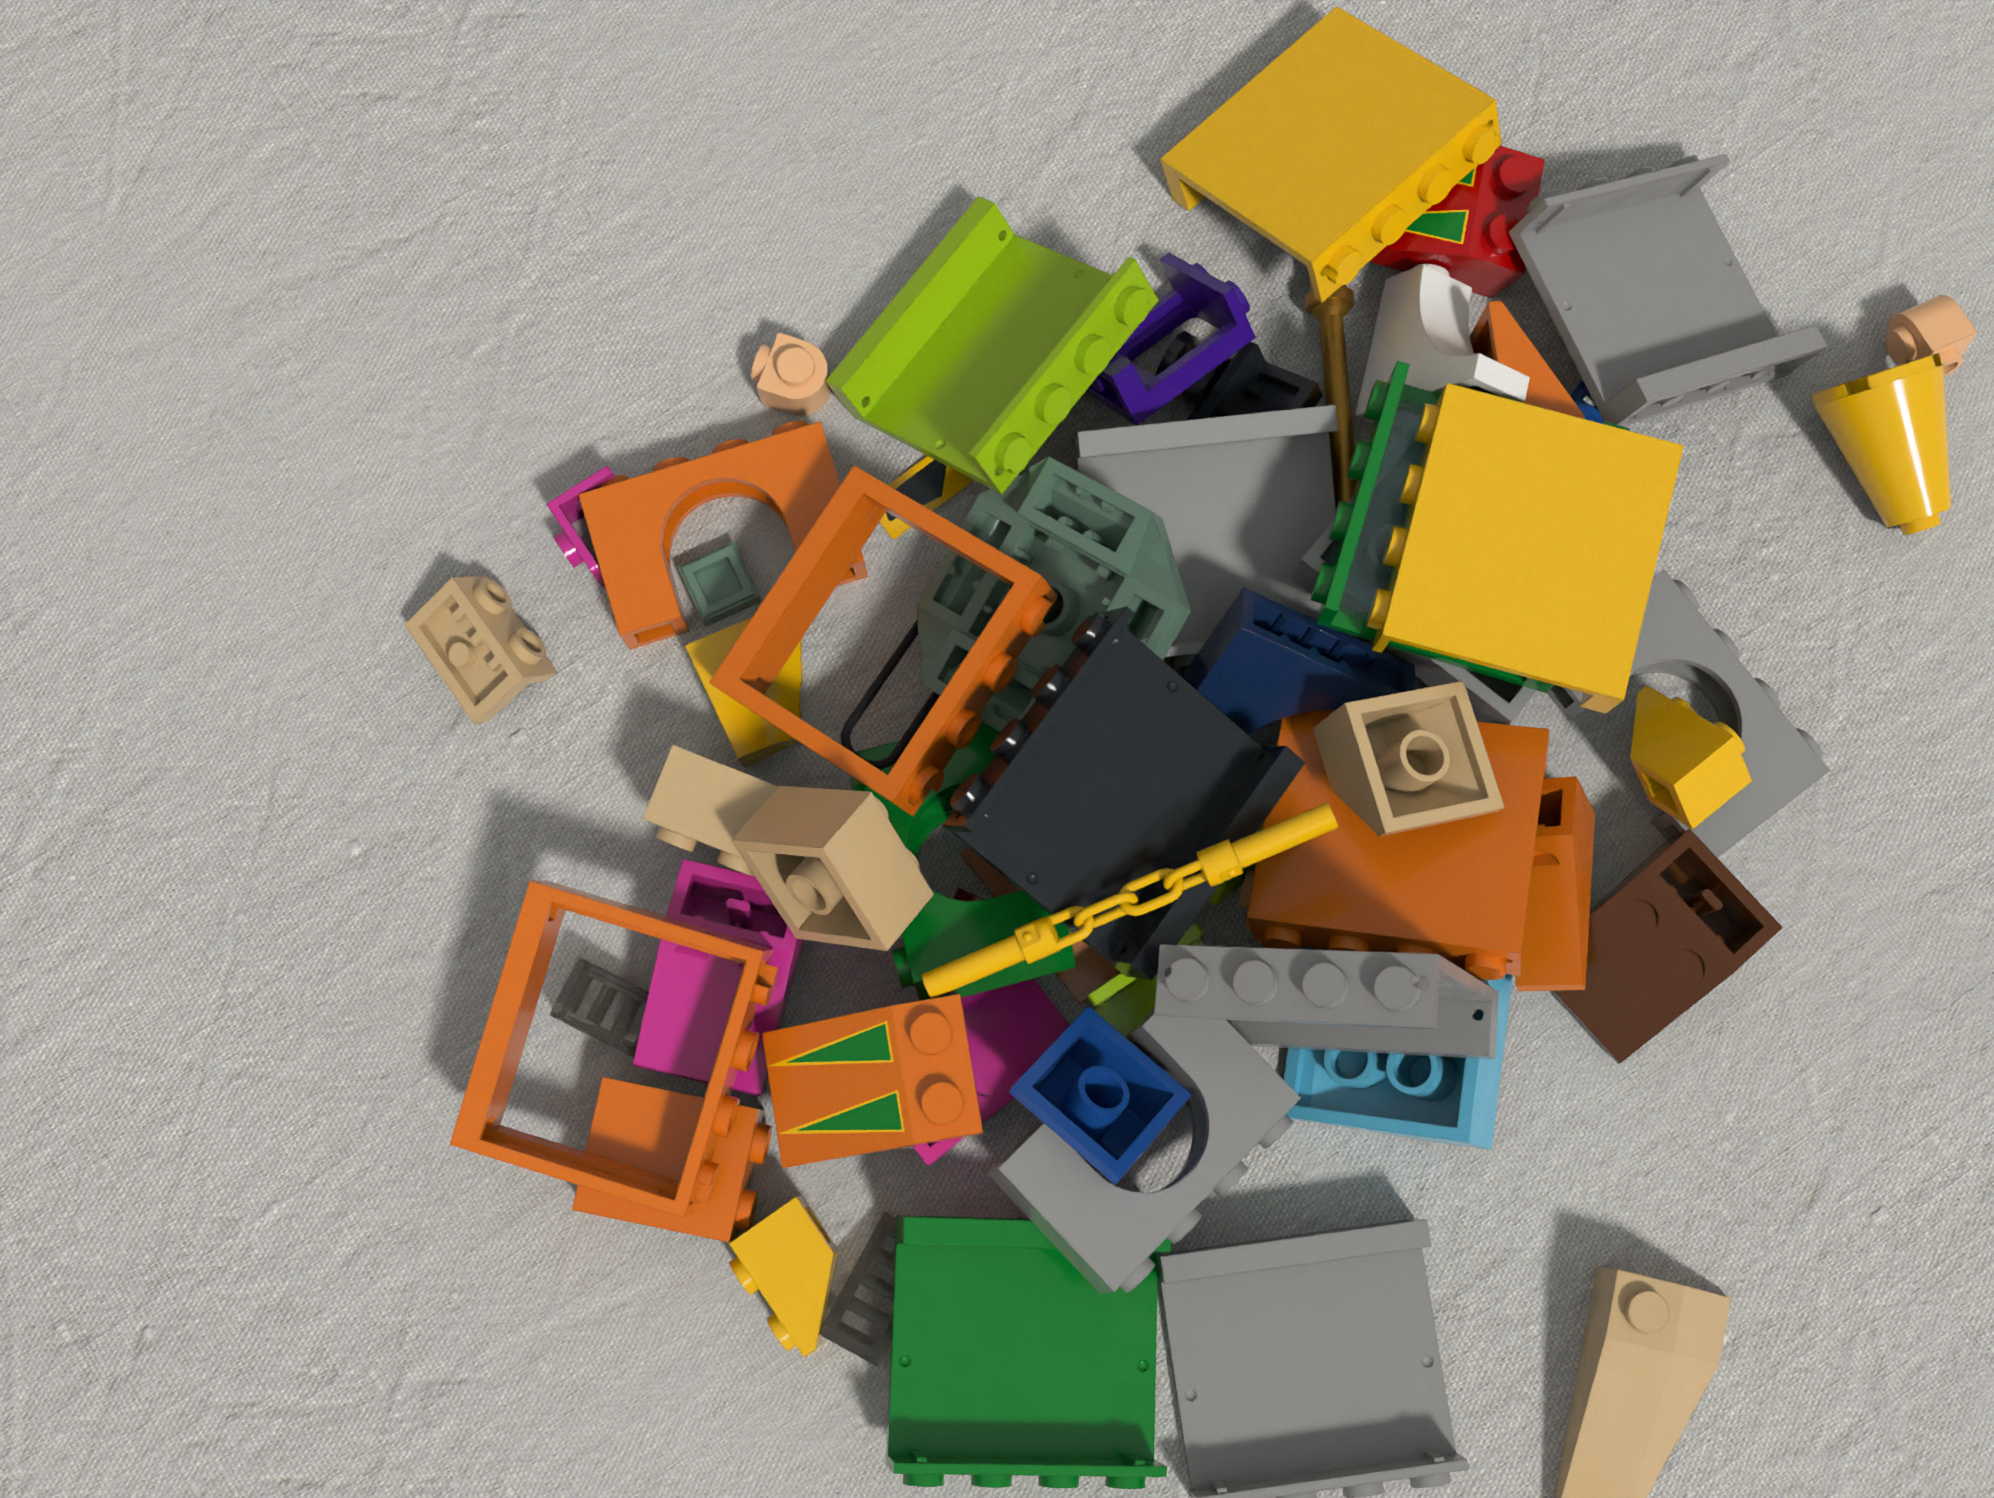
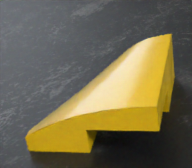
[685,618,803,767]

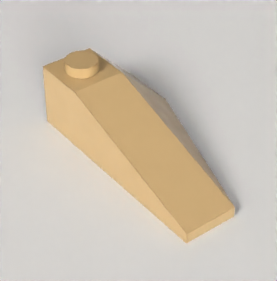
[1554,1266,1731,1498]

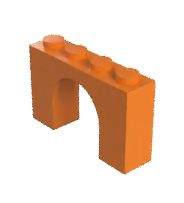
[578,421,868,650]

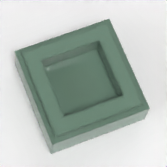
[677,541,762,627]

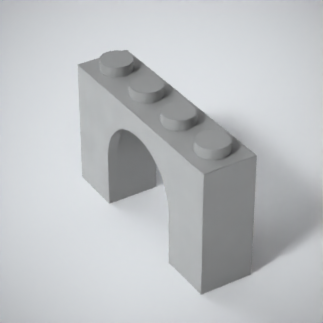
[1547,569,1830,858]
[987,1008,1301,1294]

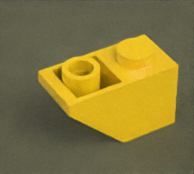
[1630,685,1752,830]
[729,1196,839,1358]

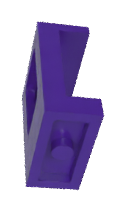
[1086,253,1256,426]

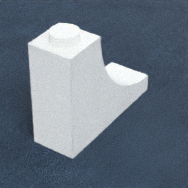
[1355,264,1530,436]

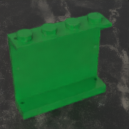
[886,1215,1171,1489]

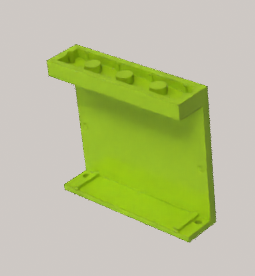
[825,196,1159,494]

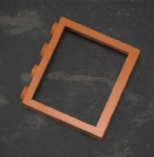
[709,465,1058,816]
[449,880,779,1218]

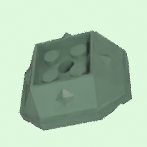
[917,457,1191,732]

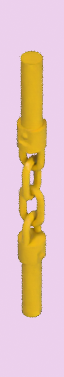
[922,802,1339,999]

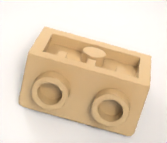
[404,576,556,724]

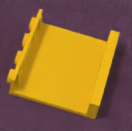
[1160,6,1502,303]
[1366,383,1684,714]

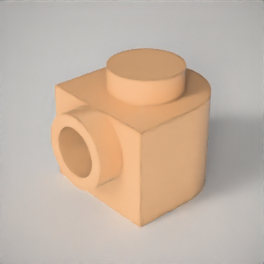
[1885,295,1978,377]
[751,332,831,416]

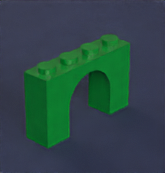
[850,721,1076,1001]

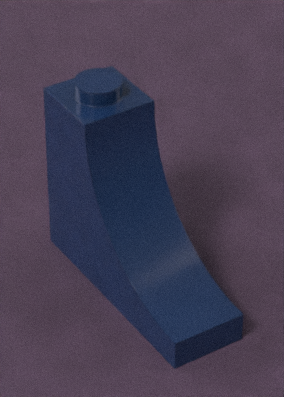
[1182,587,1416,735]

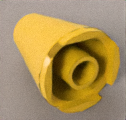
[1810,352,1951,535]

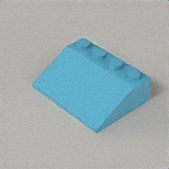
[1284,947,1513,1150]

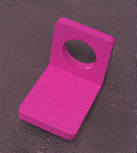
[546,466,615,587]

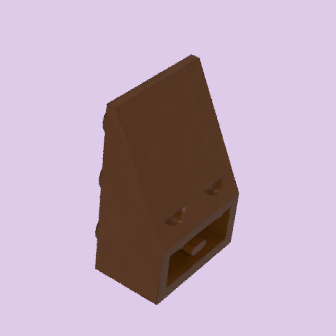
[1551,828,1783,1064]

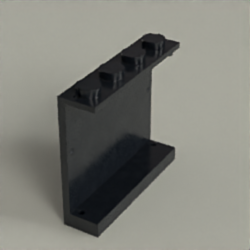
[943,606,1306,980]

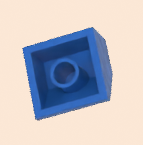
[1009,1006,1192,1185]

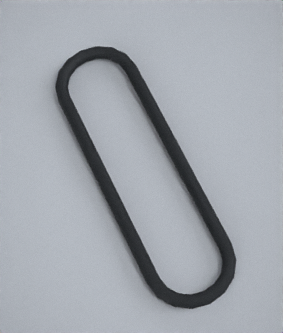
[840,619,940,770]

